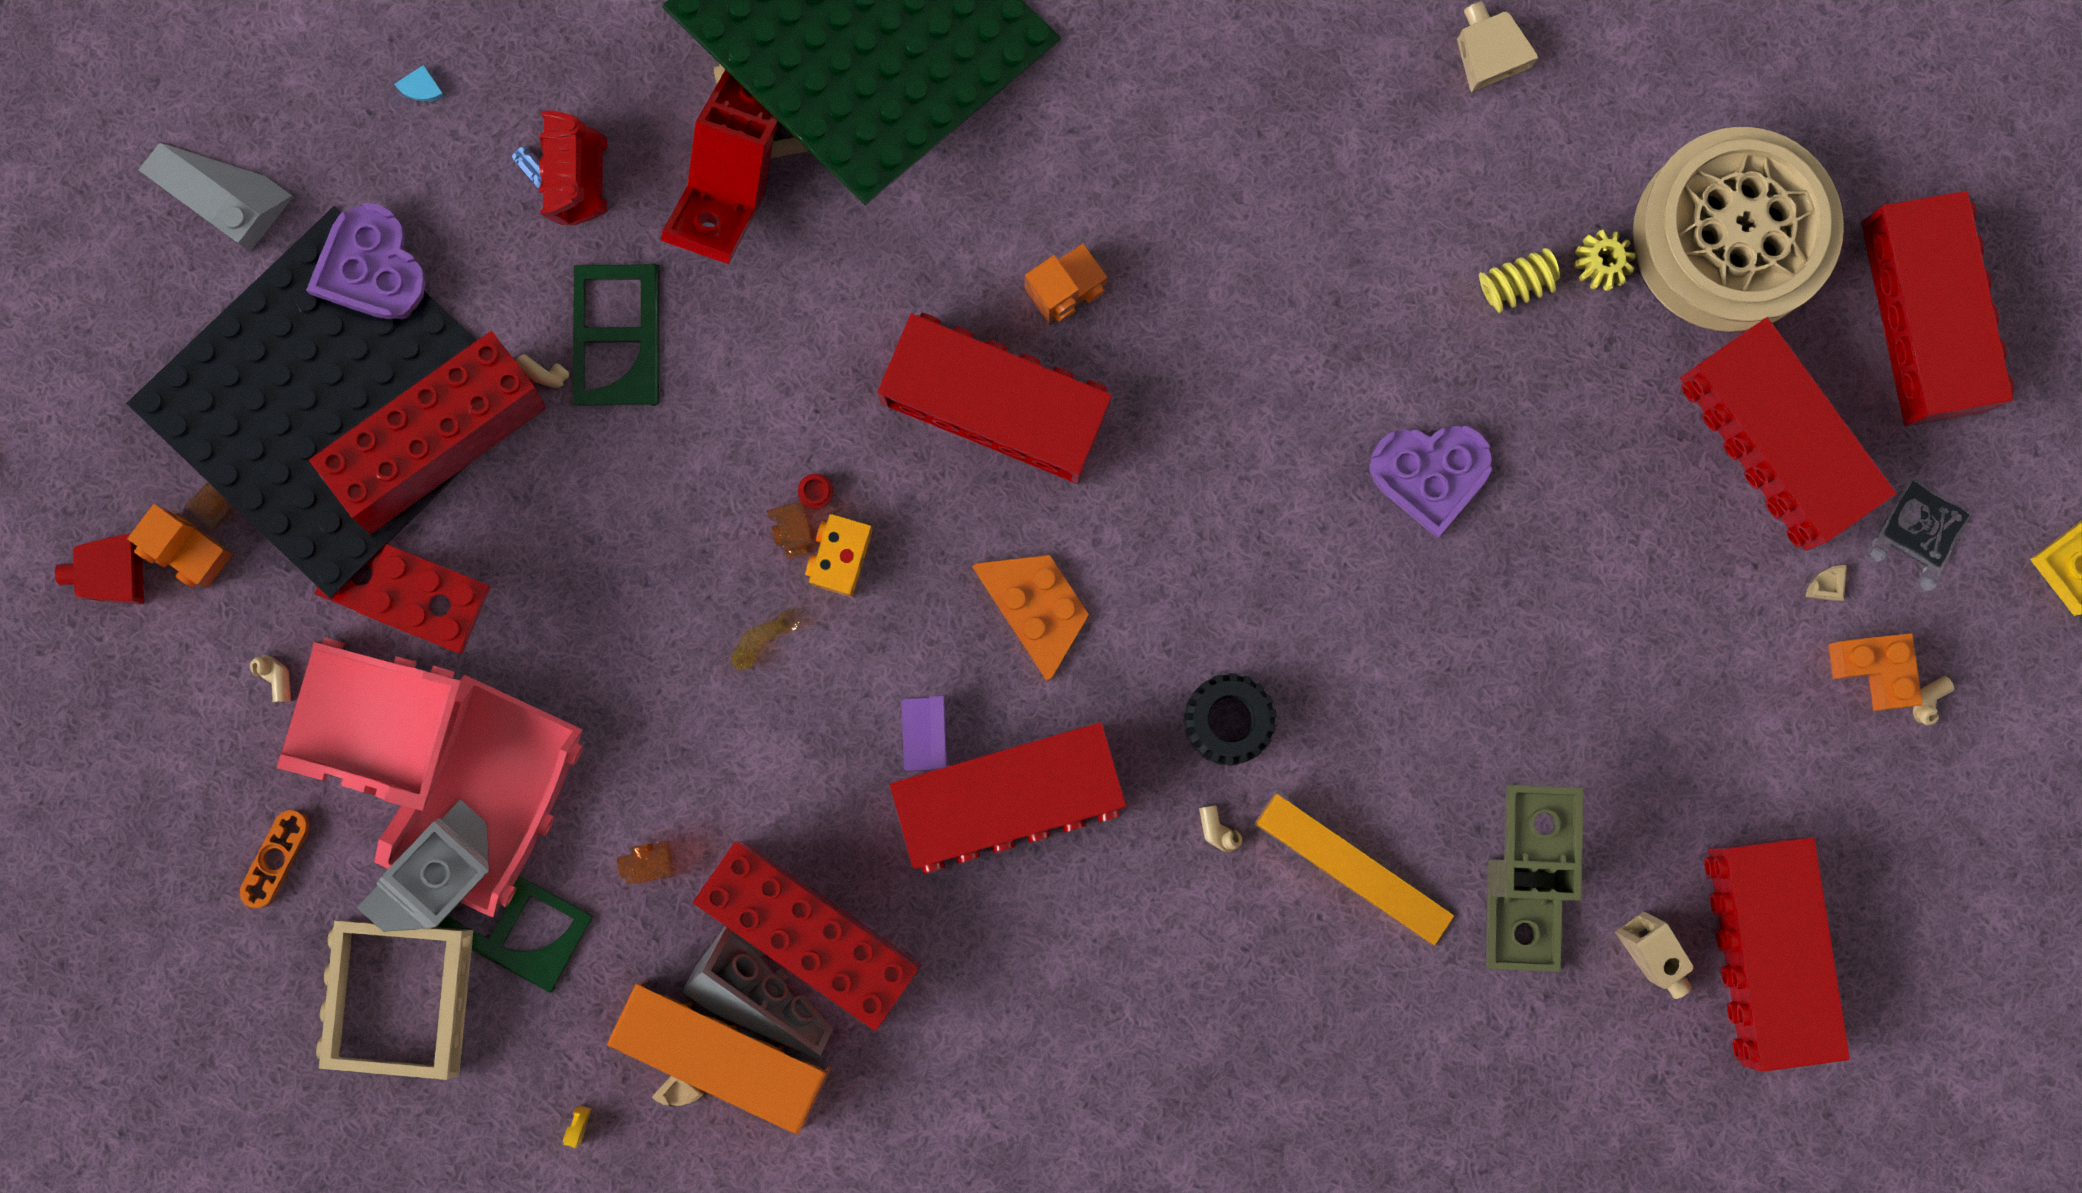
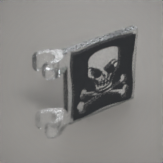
[1864,477,1972,594]

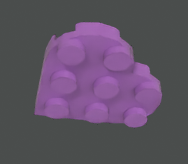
[306,203,426,319]
[1369,426,1492,538]

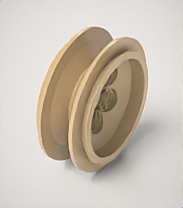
[1633,127,1844,332]

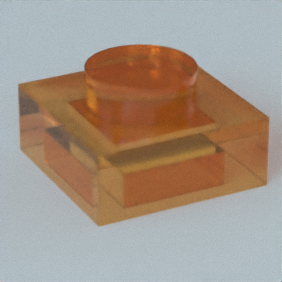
[185,482,235,531]

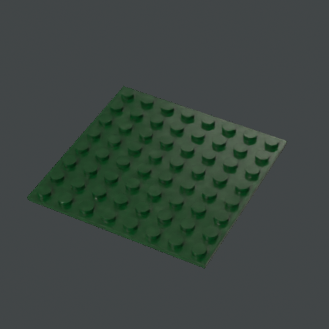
[662,0,1061,206]

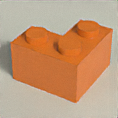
[1025,243,1108,324]
[127,504,234,589]
[1828,633,1923,711]

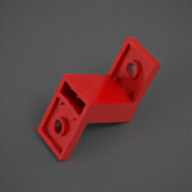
[661,69,780,264]
[314,544,491,655]

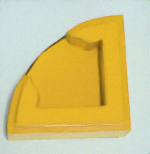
[562,1105,591,1148]

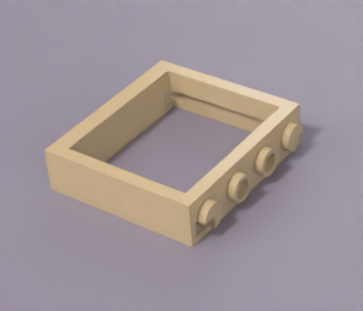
[316,920,473,1080]

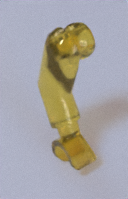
[731,610,800,671]

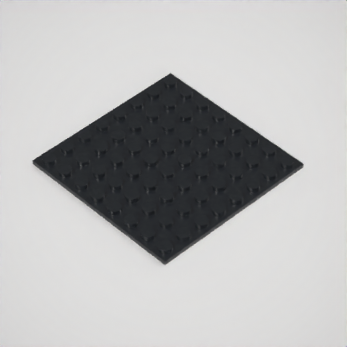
[126,206,477,599]

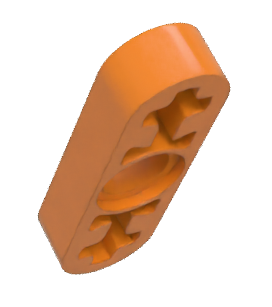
[240,810,310,908]

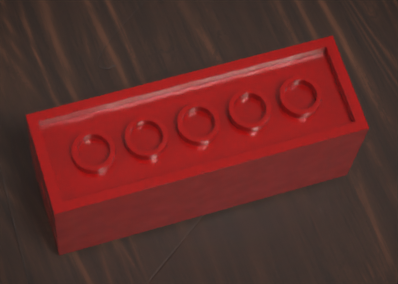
[1861,191,2014,427]
[877,312,1112,484]
[1680,317,1897,551]
[309,330,547,535]
[889,722,1126,874]
[1704,837,1850,1072]
[692,841,922,1031]

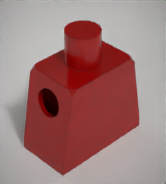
[55,533,144,605]

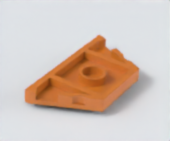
[972,555,1089,682]

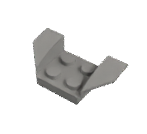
[356,800,489,932]

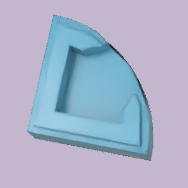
[394,65,445,102]

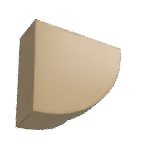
[1806,565,1847,602]
[652,1076,704,1106]

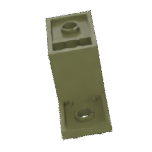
[1485,785,1584,972]

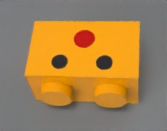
[805,514,873,597]

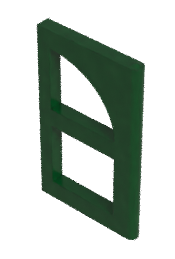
[573,264,659,406]
[437,876,593,993]

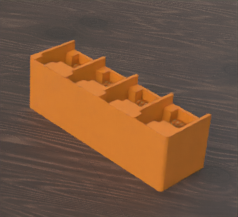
[607,980,831,1135]

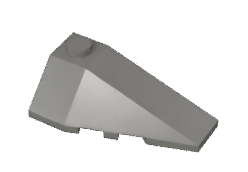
[139,143,293,252]
[682,926,833,1058]

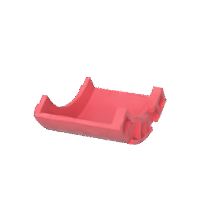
[276,637,461,811]
[374,675,583,918]

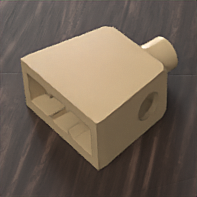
[1457,1,1538,92]
[1615,912,1694,999]

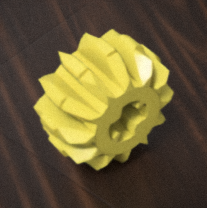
[1574,230,1636,291]

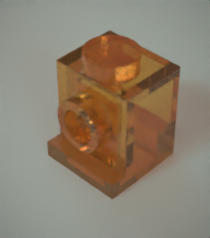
[767,502,814,559]
[617,841,675,885]

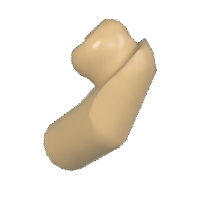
[516,354,569,389]
[250,655,291,703]
[1912,676,1955,726]
[1199,805,1242,852]

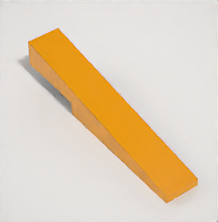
[1255,794,1454,946]

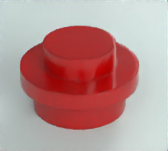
[798,473,834,509]

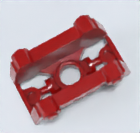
[539,110,607,225]

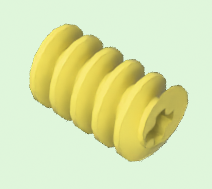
[1479,248,1560,313]

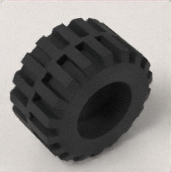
[1183,673,1277,766]

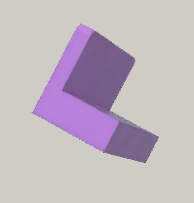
[902,696,947,771]

